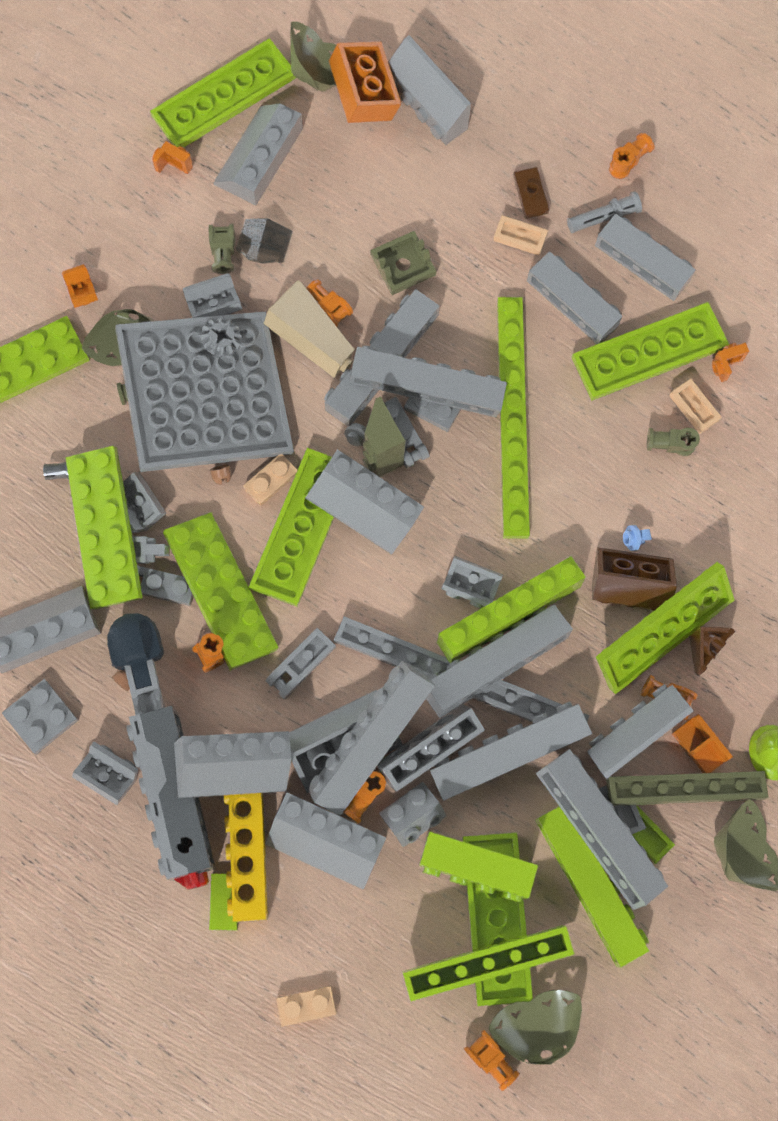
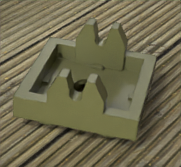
[370,231,436,295]

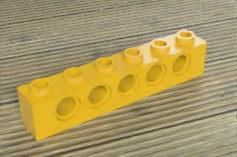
[224,793,268,922]

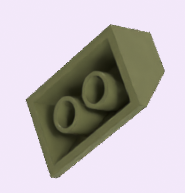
[363,396,405,477]

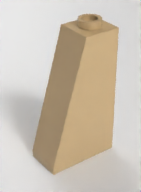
[264,280,355,378]

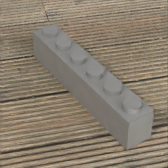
[324,289,440,427]
[349,346,507,417]
[426,604,573,718]
[308,660,435,816]
[430,702,592,801]
[536,749,669,910]

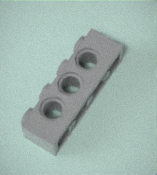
[377,704,485,792]

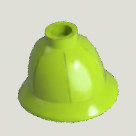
[749,725,778,781]

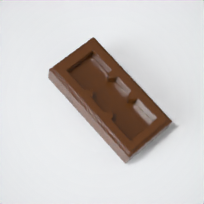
[513,167,549,219]

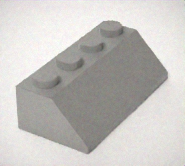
[388,35,471,145]
[213,104,303,205]
[306,449,424,555]
[0,586,101,673]
[587,684,694,779]
[289,690,403,793]
[174,731,292,798]
[265,792,386,890]

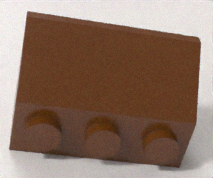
[592,547,677,611]

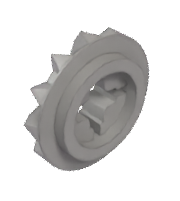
[201,317,242,357]

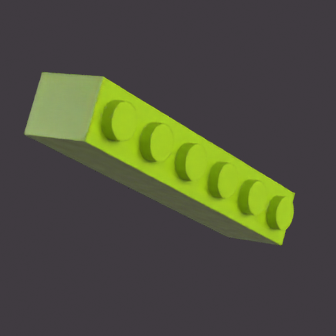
[437,556,586,664]
[535,807,649,968]
[402,925,574,1002]

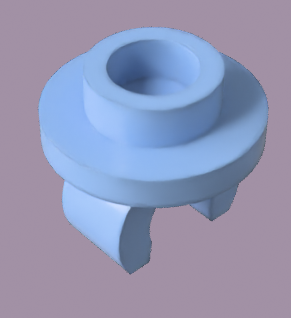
[623,525,652,551]

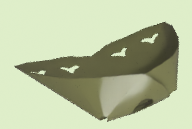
[290,21,336,92]
[82,309,154,366]
[714,799,778,891]
[489,990,582,1065]

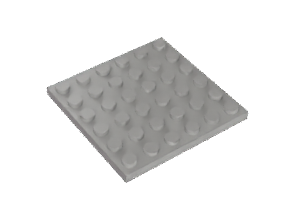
[115,311,294,472]

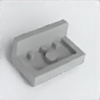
[183,273,242,318]
[123,472,166,533]
[441,556,503,609]
[72,742,138,805]
[379,782,446,847]

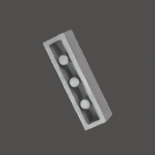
[595,214,696,301]
[527,251,623,344]

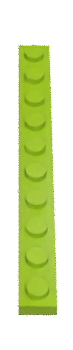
[497,297,530,539]

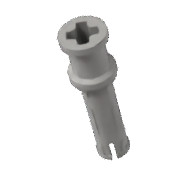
[567,191,642,233]

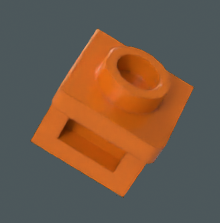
[152,141,193,174]
[62,264,98,308]
[712,342,749,382]

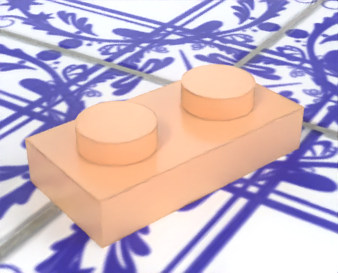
[493,215,548,256]
[669,379,722,434]
[243,454,297,506]
[276,986,336,1027]

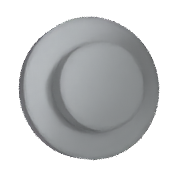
[344,423,366,446]

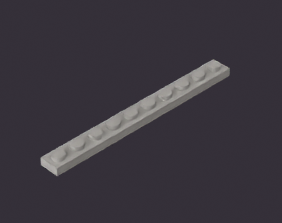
[334,616,590,741]

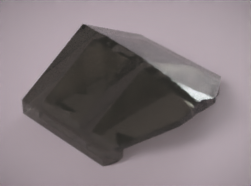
[236,218,293,264]

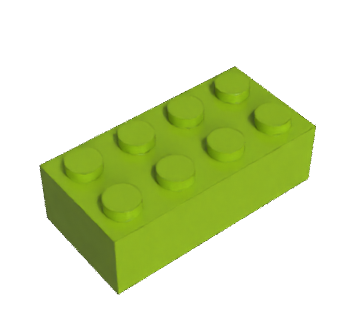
[419,832,538,903]

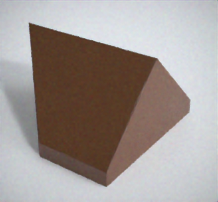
[689,626,736,676]

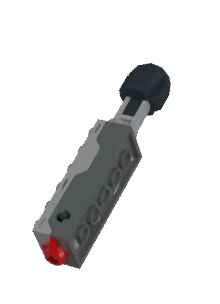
[107,613,216,890]

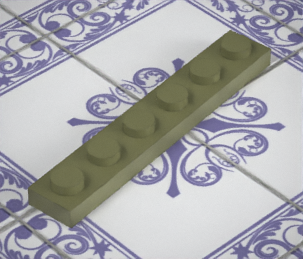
[606,771,769,806]

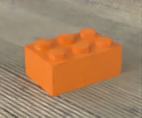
[329,42,401,123]

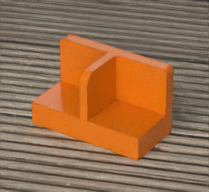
[672,714,733,773]

